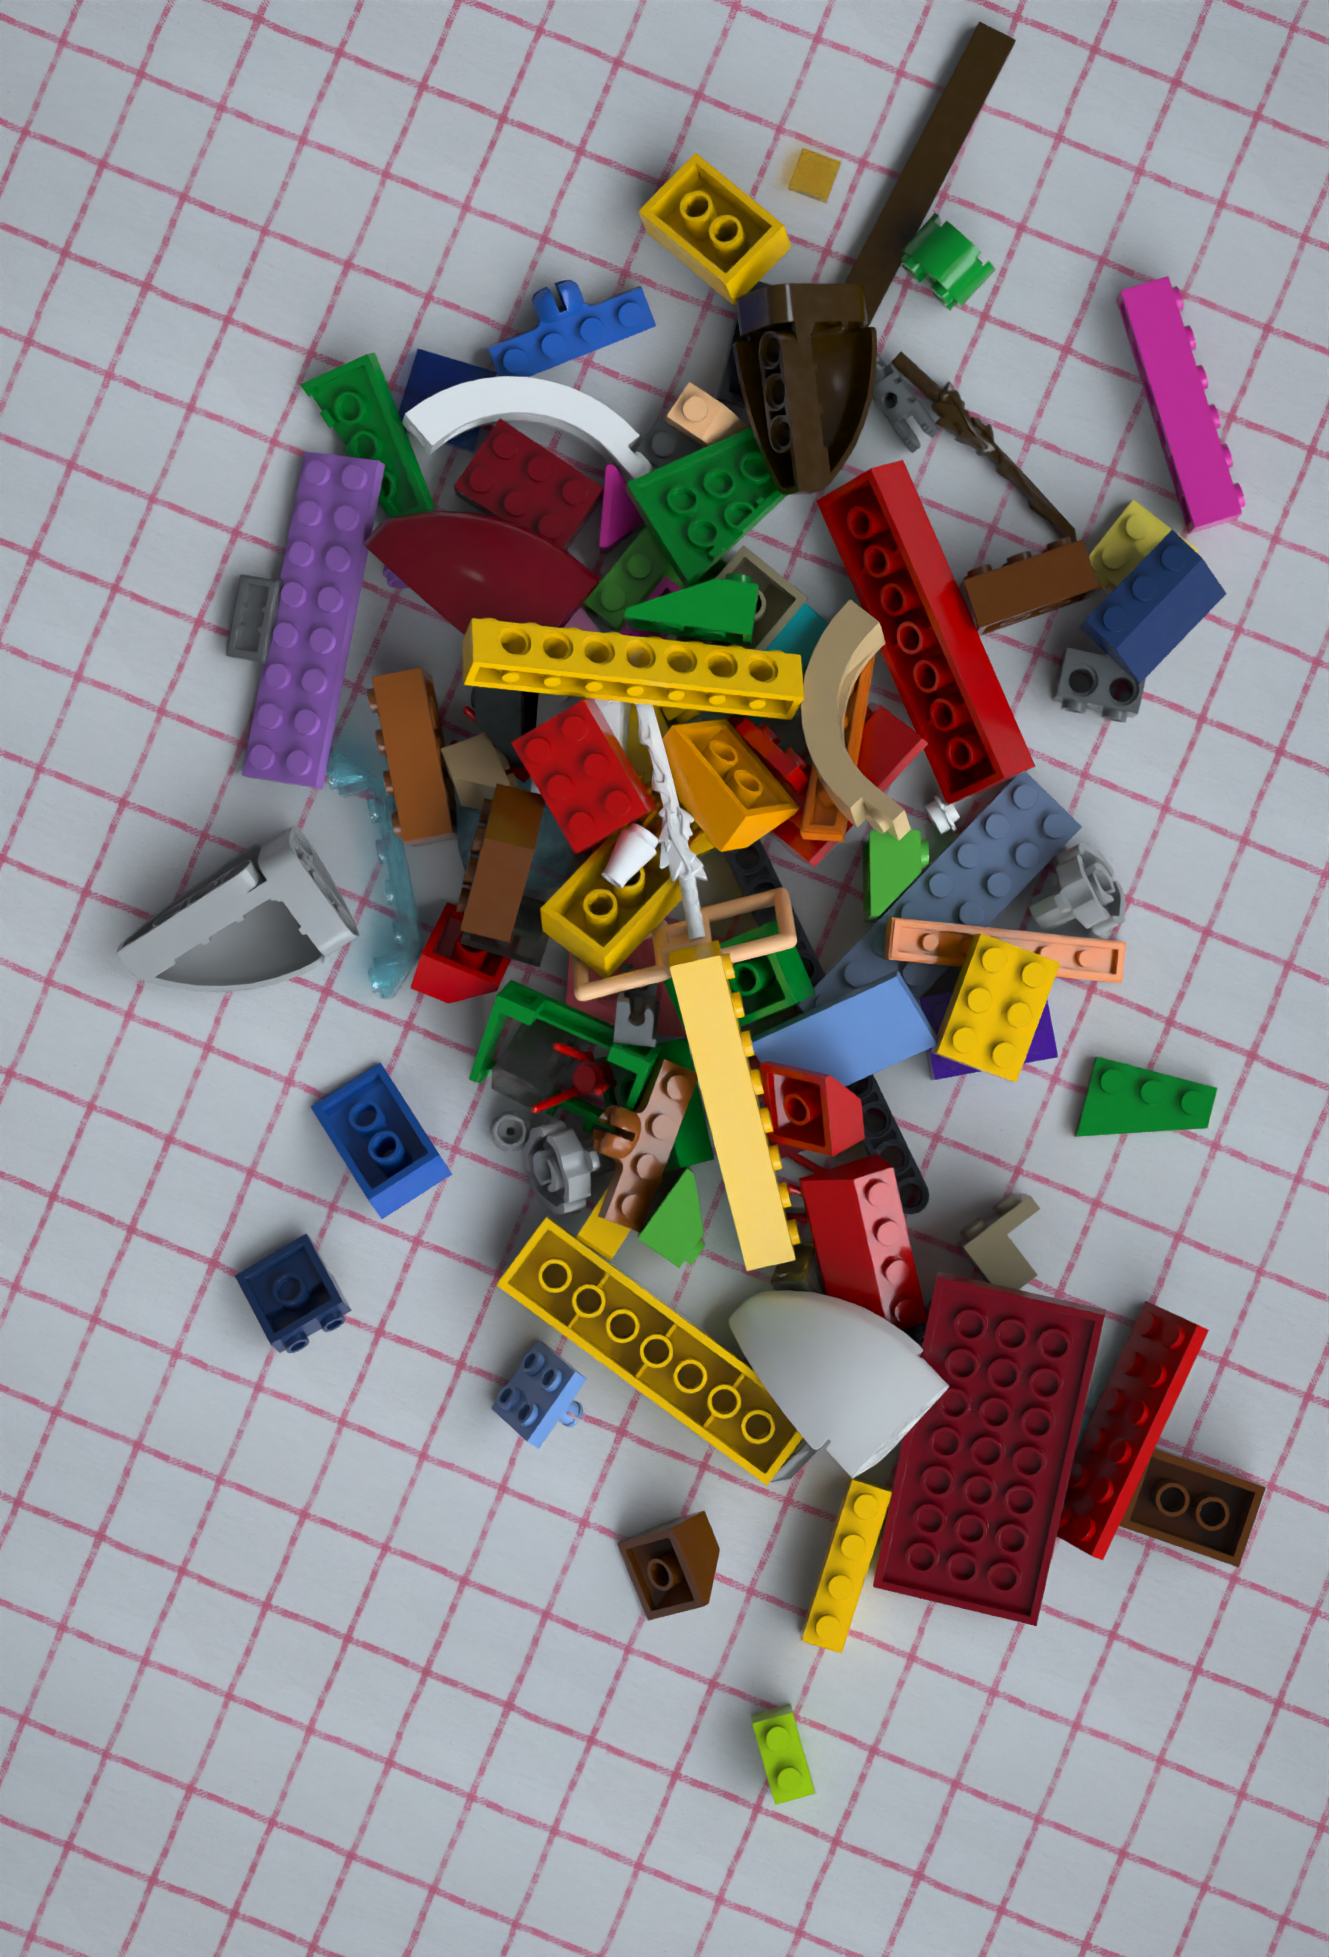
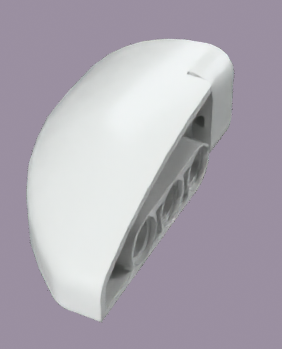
[729,1290,949,1478]

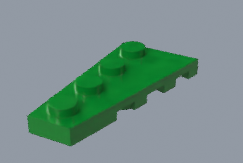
[300,353,436,517]

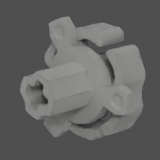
[1029,842,1126,940]
[524,1116,616,1215]

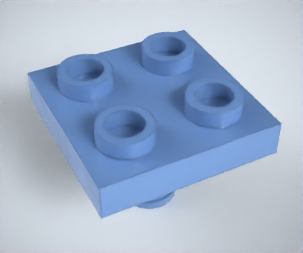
[491,1340,587,1449]

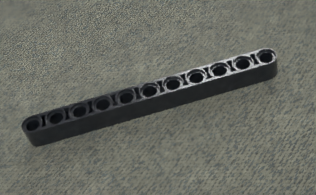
[722,839,930,1215]

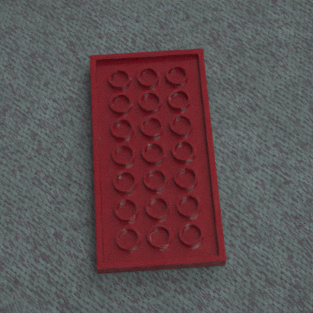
[873,1272,1106,1626]

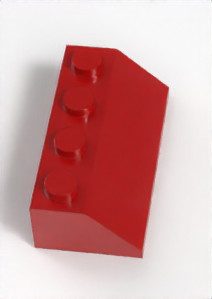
[768,702,928,868]
[799,1154,927,1330]

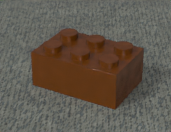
[959,537,1099,636]
[456,783,545,942]
[1119,1447,1266,1567]

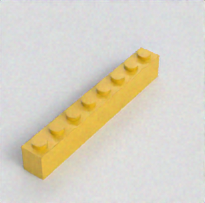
[669,940,801,1271]

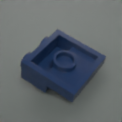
[235,1233,352,1353]

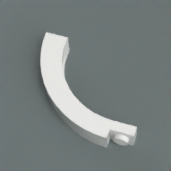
[402,376,653,482]

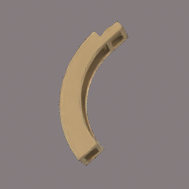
[801,600,911,841]

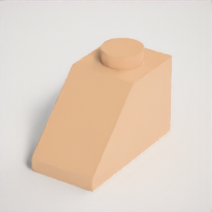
[666,382,749,448]

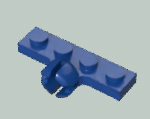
[487,280,656,377]

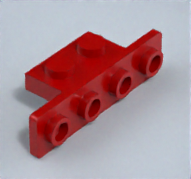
[727,714,809,831]

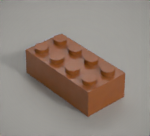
[367,667,463,847]

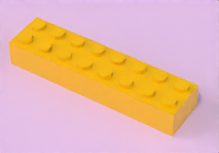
[496,1216,803,1486]

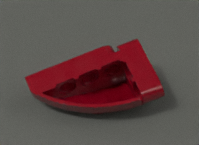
[364,511,601,653]

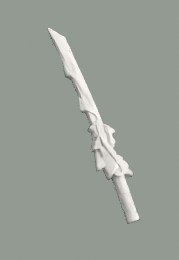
[635,703,707,940]

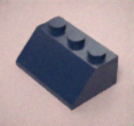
[1079,530,1227,684]

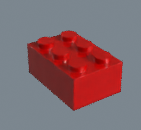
[511,698,657,854]

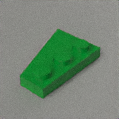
[1074,1056,1218,1137]

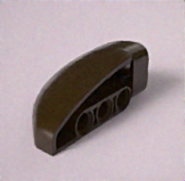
[733,283,877,495]

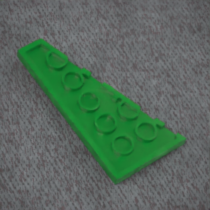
[626,427,788,588]

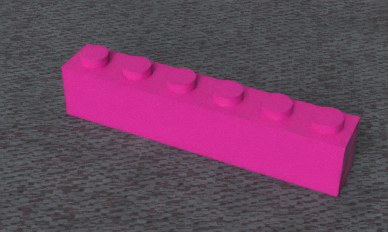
[1116,276,1245,534]

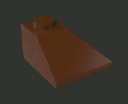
[617,1511,720,1621]

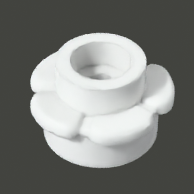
[924,796,960,835]

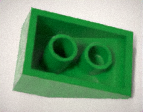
[624,573,759,646]

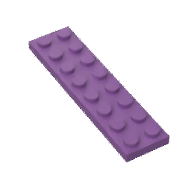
[242,451,385,790]

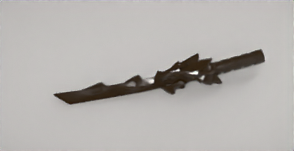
[891,351,1077,543]

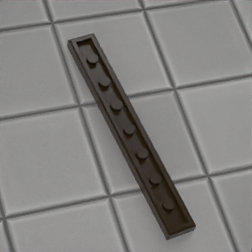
[844,22,1016,328]

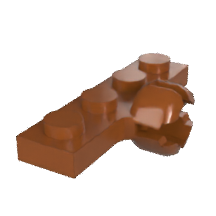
[592,1058,698,1232]

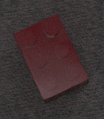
[453,418,604,550]

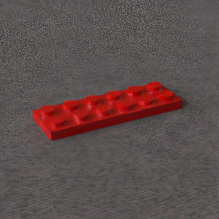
[1057,1301,1209,1561]

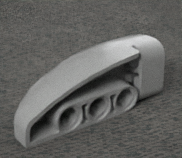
[116,826,359,992]

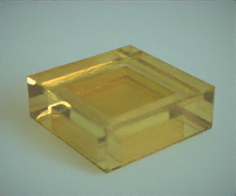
[788,148,841,204]

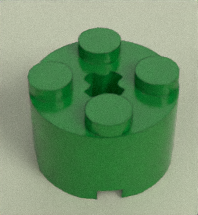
[900,213,995,311]

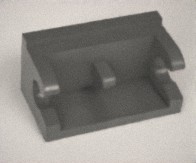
[613,963,660,1047]

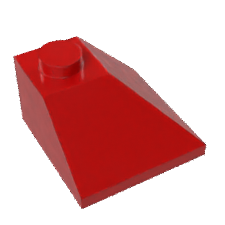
[410,902,524,1004]
[760,1060,865,1157]

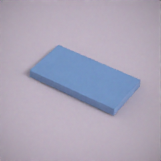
[751,970,938,1086]

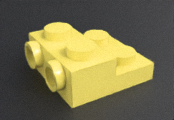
[1089,499,1198,591]

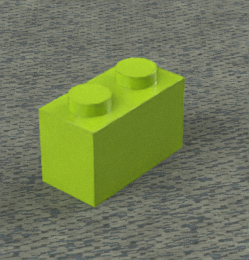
[751,1704,816,1805]

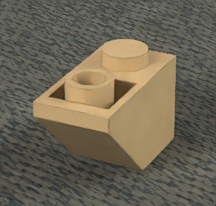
[440,733,520,810]

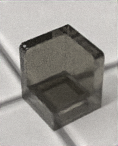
[770,1242,825,1295]

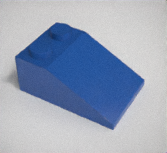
[311,1062,452,1219]

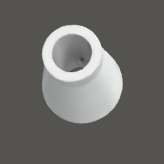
[601,823,658,888]

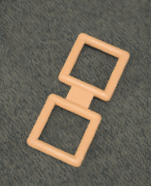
[571,887,797,1001]

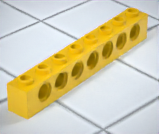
[462,618,804,720]

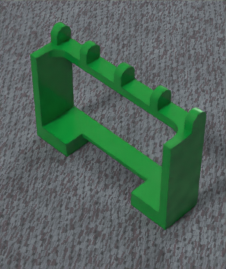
[469,980,663,1133]

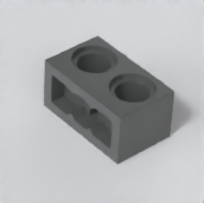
[1052,647,1146,723]

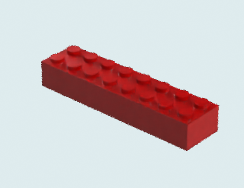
[816,460,1036,806]

